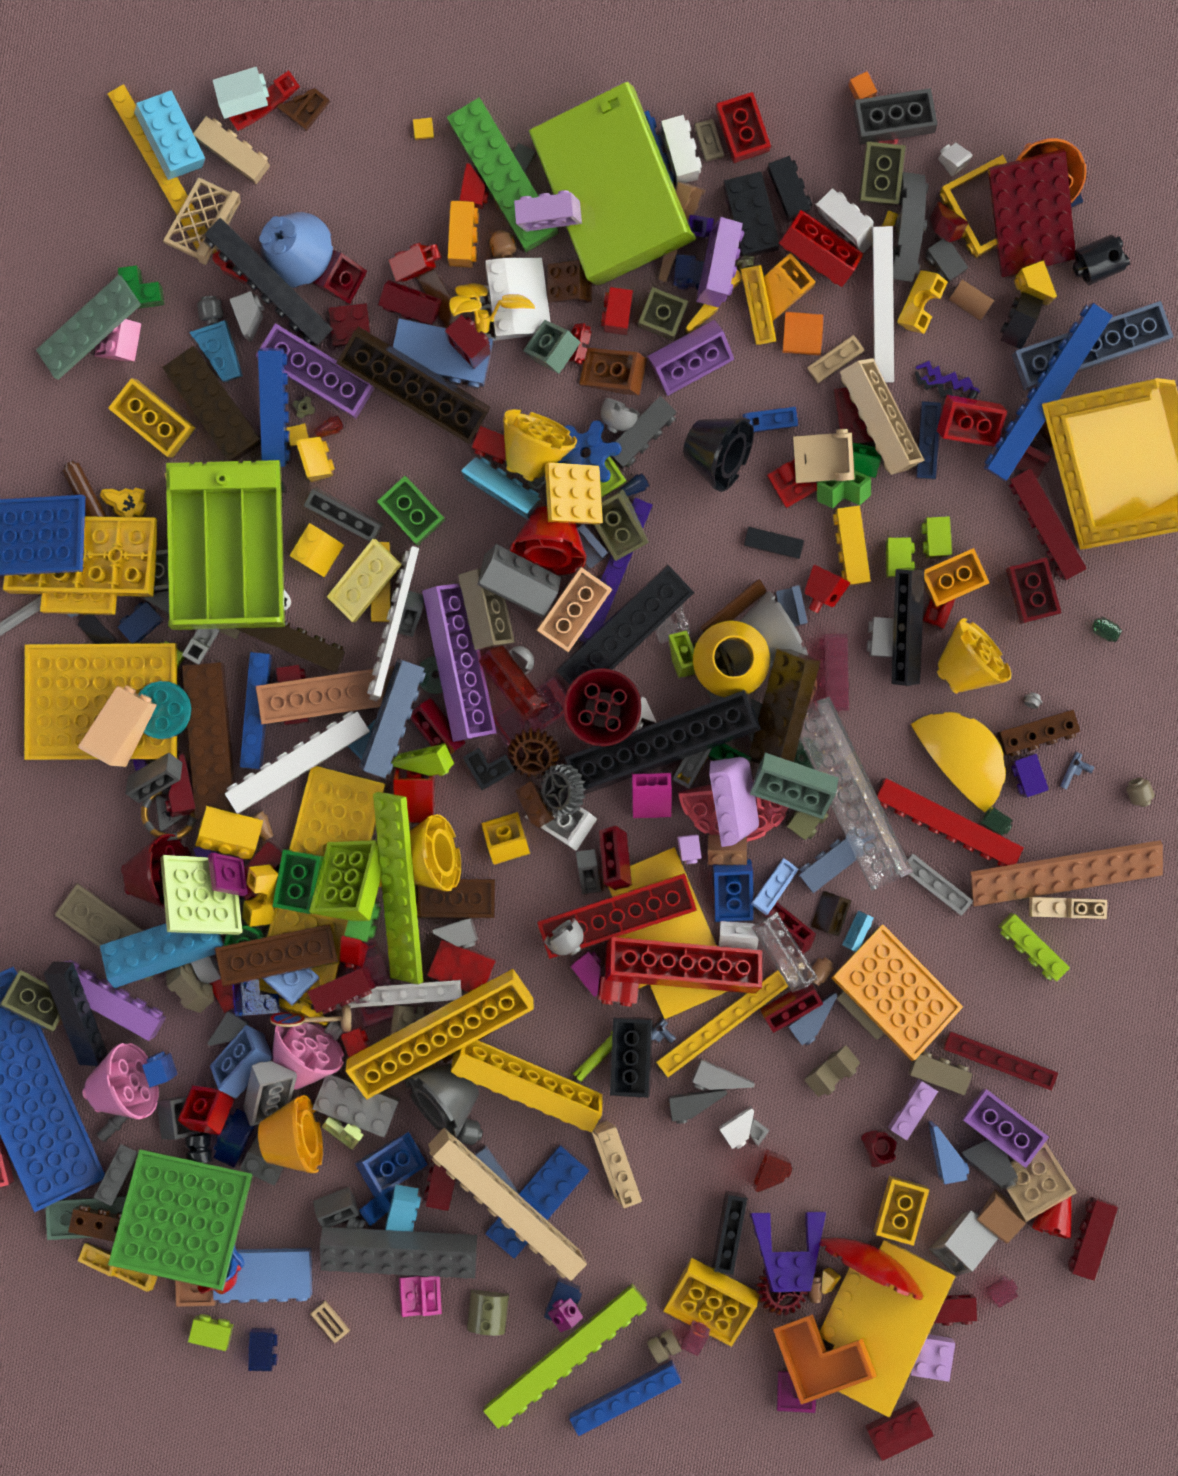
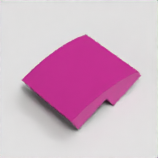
[399,1276,442,1317]

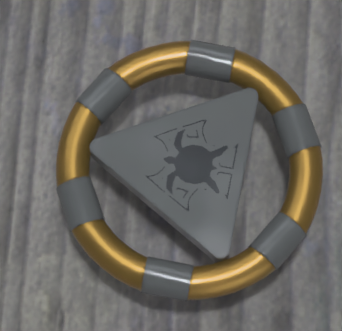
[141,786,197,841]

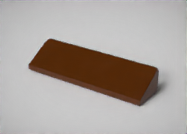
[416,269,462,328]
[700,579,767,633]

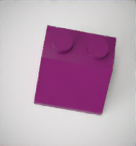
[570,950,601,997]

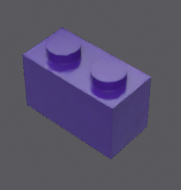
[1010,754,1049,798]

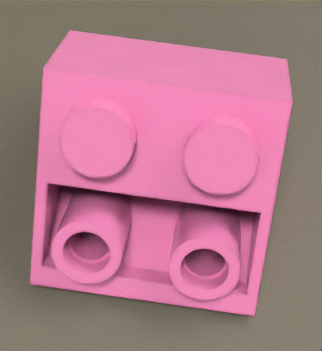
[94,319,141,361]

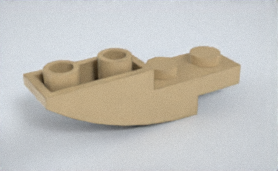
[1029,897,1107,919]

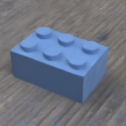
[210,1025,273,1098]

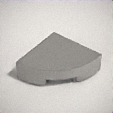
[750,1118,770,1146]

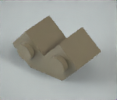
[165,963,214,1013]
[804,1045,860,1097]

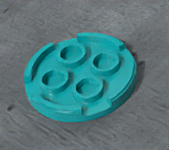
[138,681,191,739]

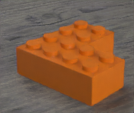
[773,1314,877,1405]

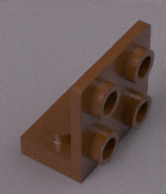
[547,260,592,303]

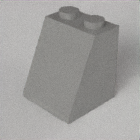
[929,1211,998,1276]

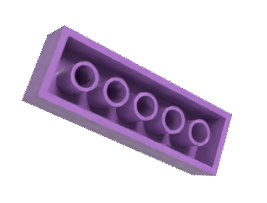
[255,323,375,419]
[64,960,166,1041]

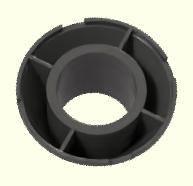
[405,1063,479,1137]

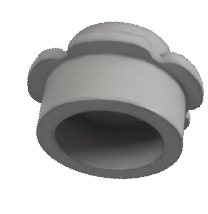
[1024,692,1043,709]

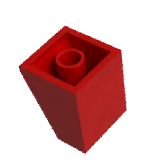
[394,767,435,824]

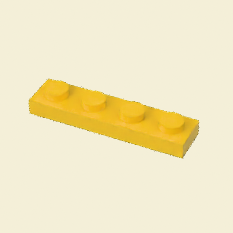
[741,265,776,345]

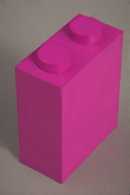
[632,773,672,818]

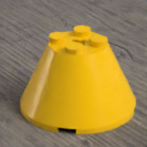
[503,409,577,481]
[937,618,1012,694]

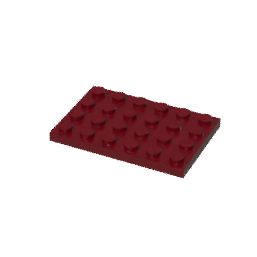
[988,149,1075,278]

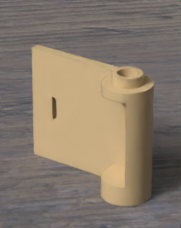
[793,429,855,483]

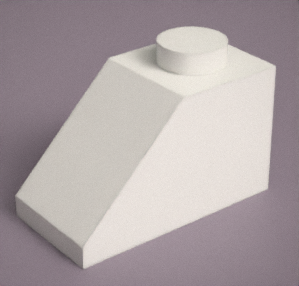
[938,143,973,177]
[719,1106,754,1149]

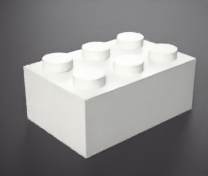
[660,115,702,186]

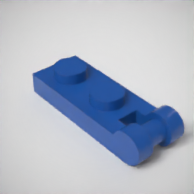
[742,407,798,433]

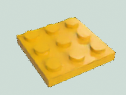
[545,462,603,524]

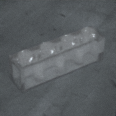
[751,913,818,992]

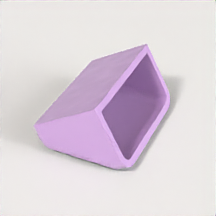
[709,757,759,847]

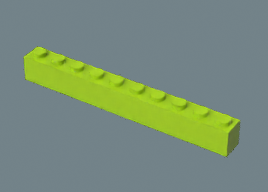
[483,1284,647,1429]

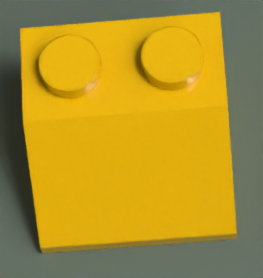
[1014,261,1057,305]
[296,437,335,483]
[289,523,344,578]
[481,812,530,865]

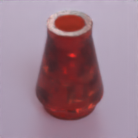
[314,415,344,438]

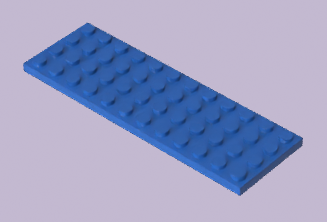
[0,967,105,1212]

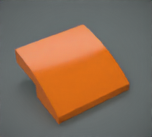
[782,312,824,355]

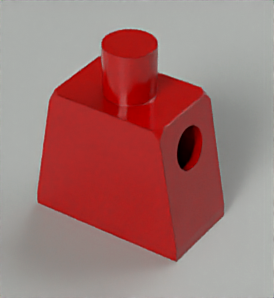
[804,564,851,613]

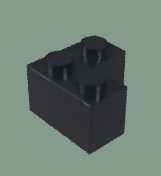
[1000,291,1043,349]
[463,748,516,791]

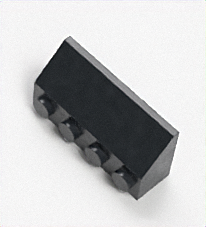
[610,1017,653,1098]

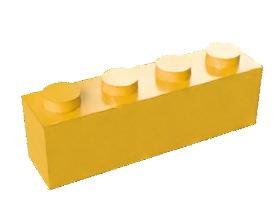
[833,505,871,586]

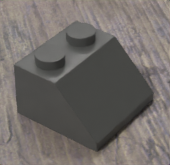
[157,1096,204,1140]
[240,1134,285,1186]

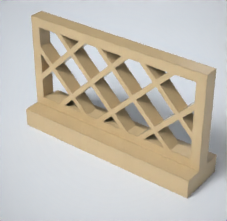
[163,178,241,265]

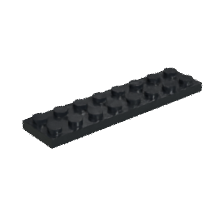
[556,564,695,685]

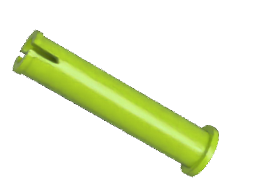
[573,1031,613,1082]

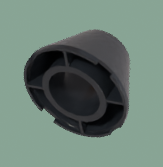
[683,418,754,492]

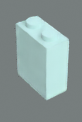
[213,67,269,119]

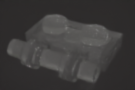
[655,604,691,644]

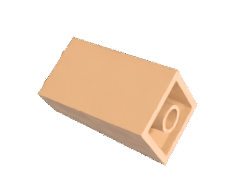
[78,685,157,767]

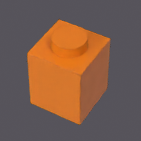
[848,71,877,100]

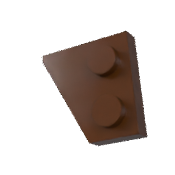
[277,88,330,131]

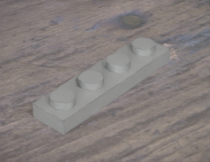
[900,853,973,916]

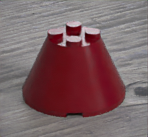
[564,668,641,746]
[121,834,192,909]

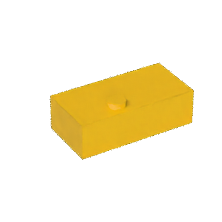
[108,378,196,458]

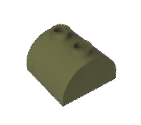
[467,1289,509,1336]

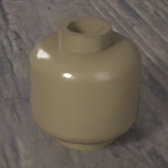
[1126,777,1155,807]

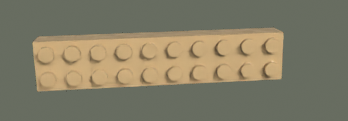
[428,1128,587,1281]

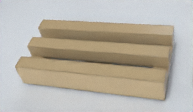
[310,1300,350,1344]

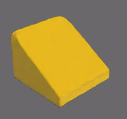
[822,1267,841,1294]

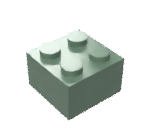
[523,320,581,374]

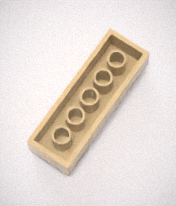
[840,358,925,475]

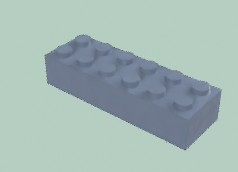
[359,658,426,778]

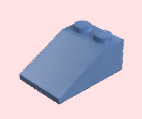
[928,1121,969,1184]

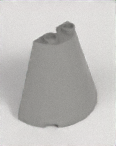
[722,591,808,676]

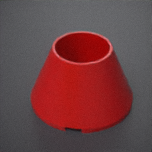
[509,506,586,575]

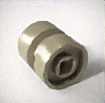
[647,1328,683,1364]

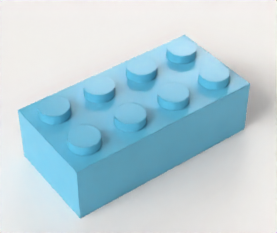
[134,90,205,180]

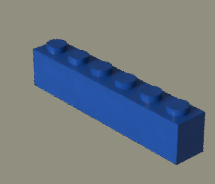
[258,348,290,467]
[240,652,272,769]
[569,1360,682,1436]

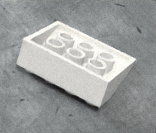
[485,258,550,341]

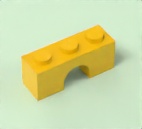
[897,270,948,334]
[242,865,278,927]

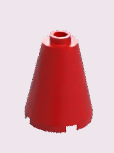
[1032,1196,1072,1239]

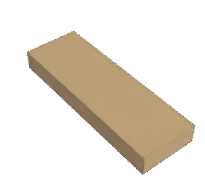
[807,335,865,384]

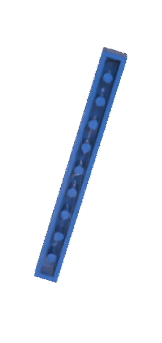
[984,303,1113,481]

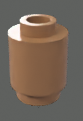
[807,957,834,986]

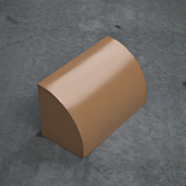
[949,280,994,320]

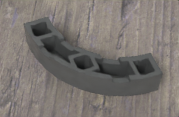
[893,172,929,282]

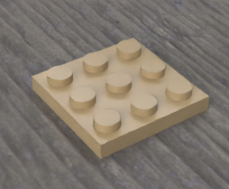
[1007,1142,1077,1222]

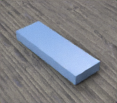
[751,858,799,915]

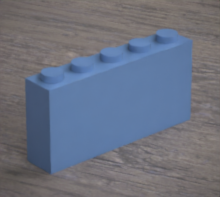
[393,319,493,388]
[213,1248,312,1303]

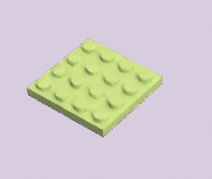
[160,855,242,935]

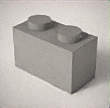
[866,617,894,658]

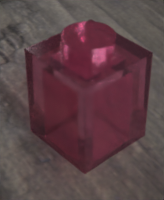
[986,1276,1018,1308]
[681,1320,710,1356]

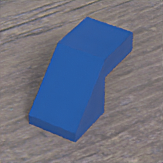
[359,1187,395,1226]

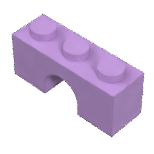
[677,834,702,864]
[888,1079,938,1140]

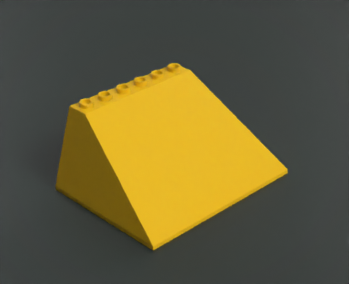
[1042,378,1178,550]

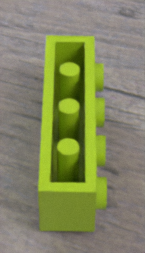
[998,913,1070,982]

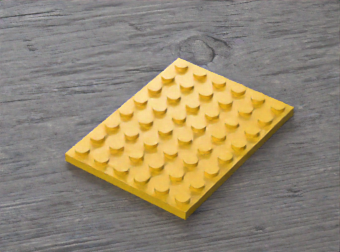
[24,643,177,760]

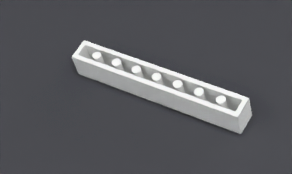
[225,711,370,814]

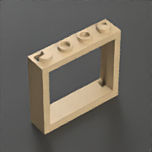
[592,1120,642,1208]

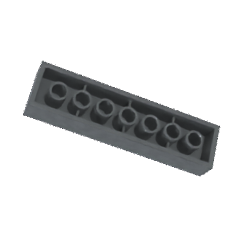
[320,1227,477,1279]

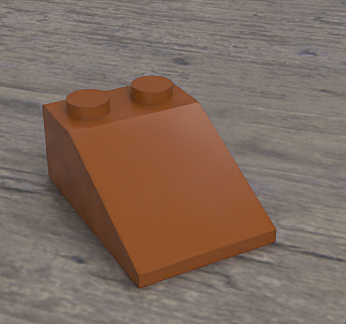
[579,348,647,396]

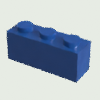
[142,1051,178,1088]

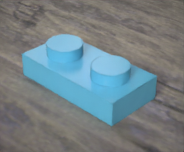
[842,911,873,952]

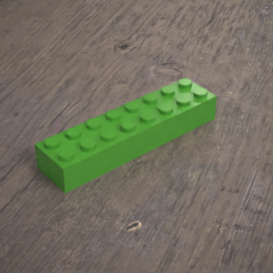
[447,97,559,253]

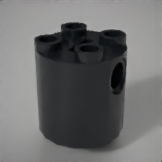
[1072,235,1130,286]

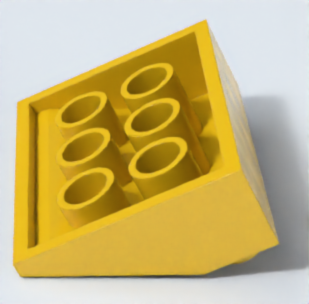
[663,1258,760,1347]

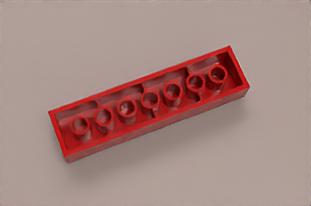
[537,873,697,959]
[605,937,762,994]

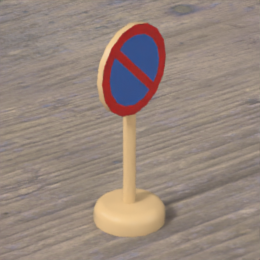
[270,1005,351,1032]

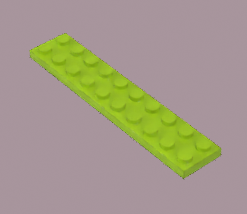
[373,792,423,985]

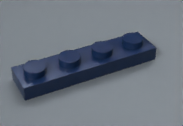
[916,401,941,480]

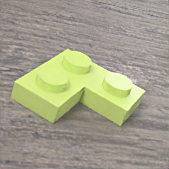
[322,1117,363,1150]

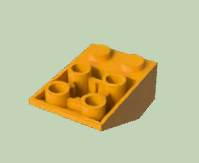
[745,253,815,321]

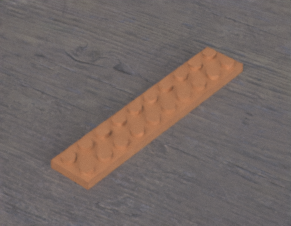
[970,840,1163,906]

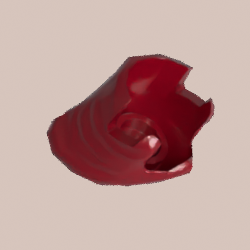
[861,1130,897,1168]

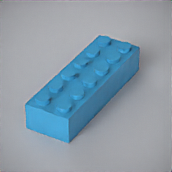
[100,923,223,988]

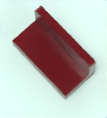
[1015,445,1051,479]

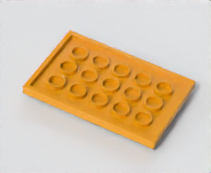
[831,924,963,1061]

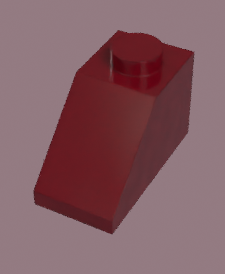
[930,202,969,242]

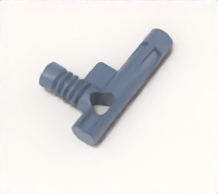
[1060,752,1094,790]
[653,1018,676,1043]

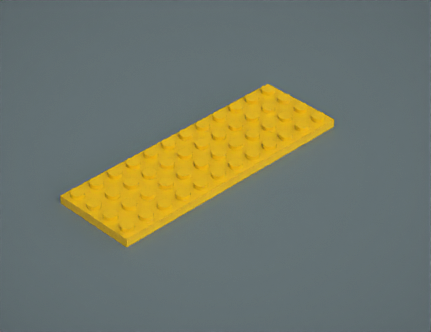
[254,766,386,1004]

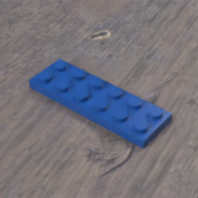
[485,1145,589,1259]

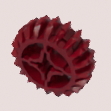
[756,1269,808,1316]

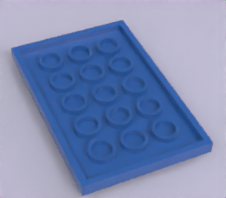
[0,495,86,576]

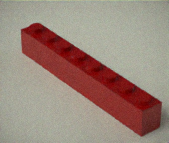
[874,778,1024,867]

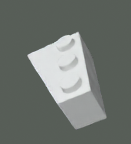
[816,188,874,253]

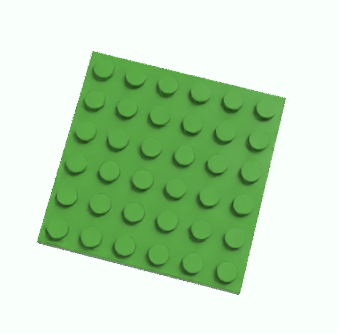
[108,1149,253,1291]

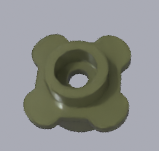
[736,256,754,272]
[293,396,315,418]

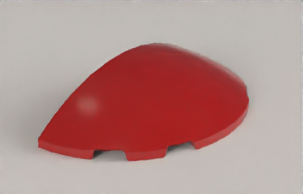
[819,1237,924,1300]

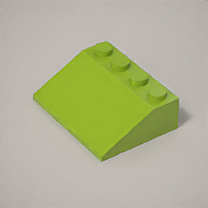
[309,840,382,921]

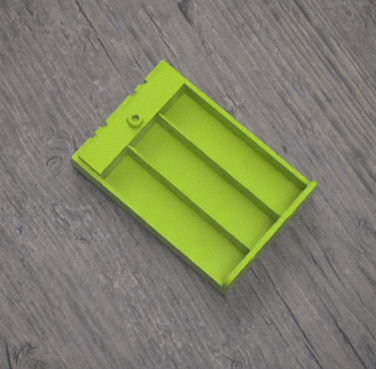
[529,82,696,285]
[166,460,285,630]

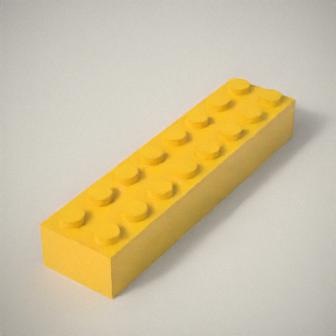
[451,1040,603,1133]

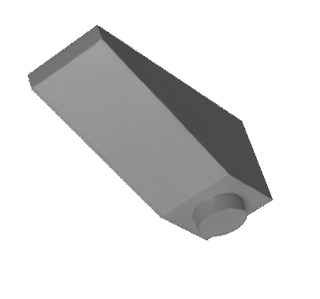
[692,1059,755,1091]

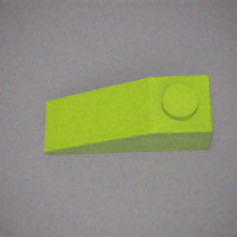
[391,744,454,776]

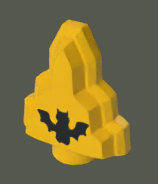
[100,487,147,517]

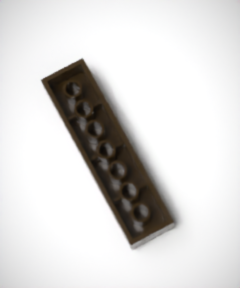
[336,326,491,444]

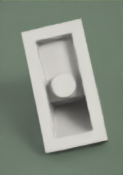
[634,697,656,731]

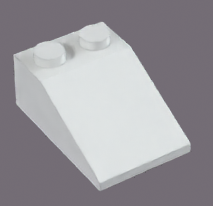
[525,807,597,851]

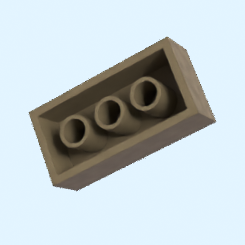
[458,569,515,650]

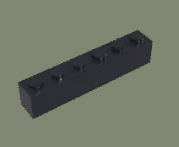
[891,568,925,686]
[44,961,108,1066]

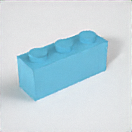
[385,1184,421,1232]

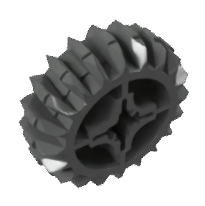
[540,764,586,816]

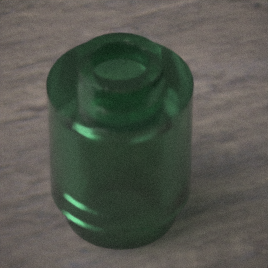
[1092,616,1122,642]

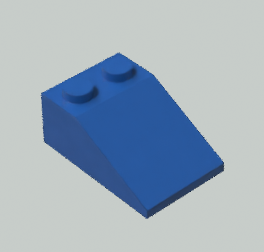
[713,859,753,922]
[355,1132,428,1197]

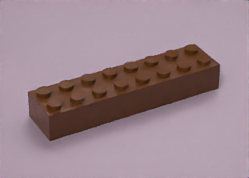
[182,662,237,819]

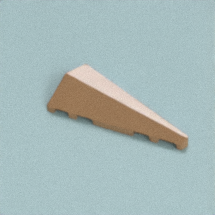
[659,182,706,282]

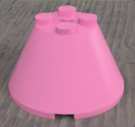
[271,1022,344,1089]
[82,1043,159,1119]

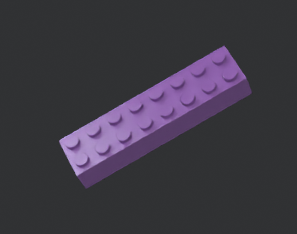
[422,584,496,742]

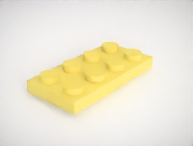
[327,539,402,622]

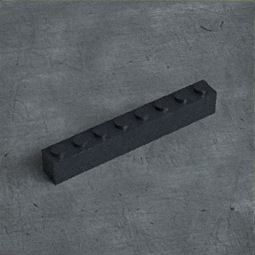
[202,218,332,346]

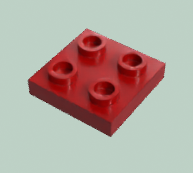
[767,459,817,508]

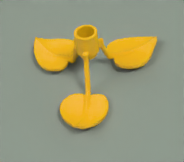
[449,283,535,333]

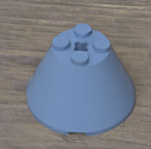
[259,212,333,288]

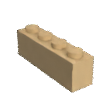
[193,116,270,185]

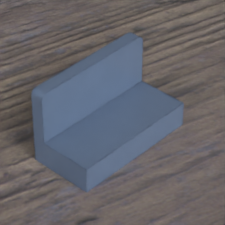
[578,524,608,568]
[776,585,808,626]

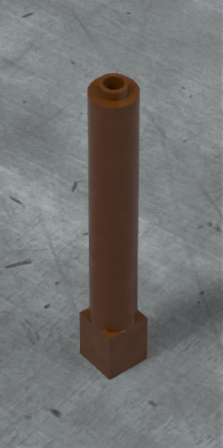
[62,461,107,517]

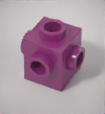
[548,1298,583,1333]

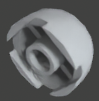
[601,398,640,433]
[544,918,584,955]

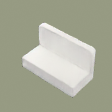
[718,921,759,950]

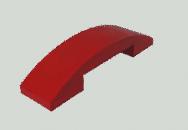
[229,70,300,131]

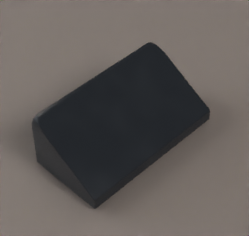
[78,614,117,644]

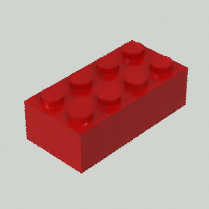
[779,210,864,287]

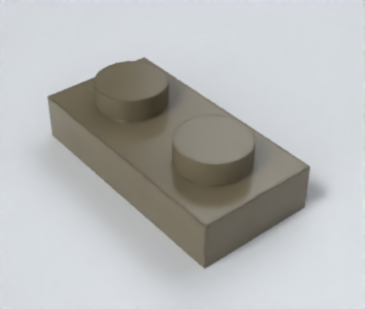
[694,119,724,162]

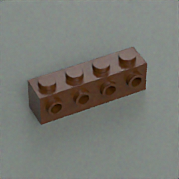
[997,710,1081,757]
[68,1204,122,1242]

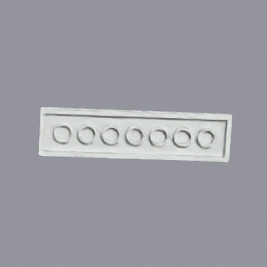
[367,546,419,701]

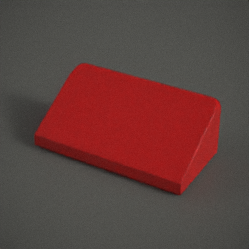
[923,598,956,629]

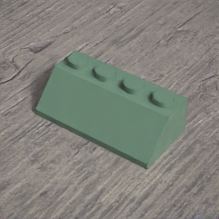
[750,753,839,819]

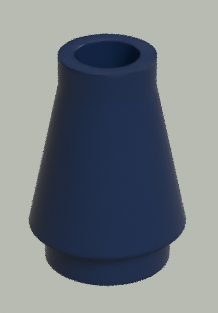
[620,473,650,497]

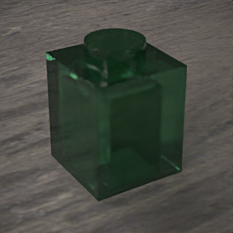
[980,807,1012,836]

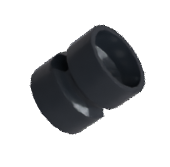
[185,1133,212,1163]

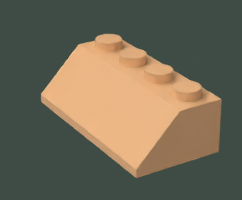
[536,567,612,652]

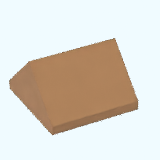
[976,1189,1026,1244]

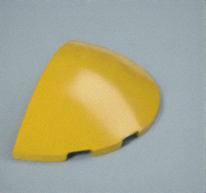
[911,712,1006,812]

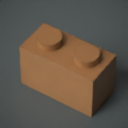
[708,835,747,865]

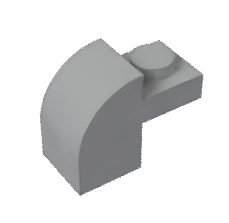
[182,629,220,665]
[191,956,221,984]

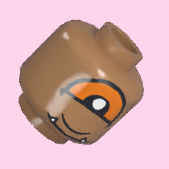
[489,230,517,259]

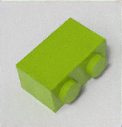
[921,516,952,558]
[886,538,915,578]
[188,1314,234,1351]

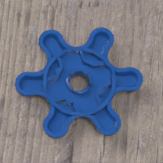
[558,420,622,483]

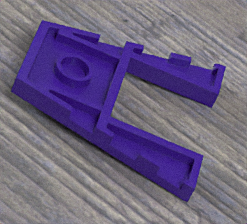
[750,1212,826,1292]

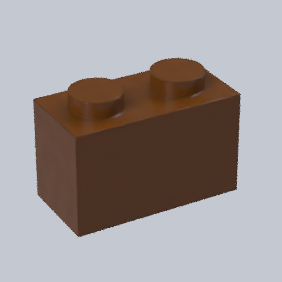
[515,781,555,828]

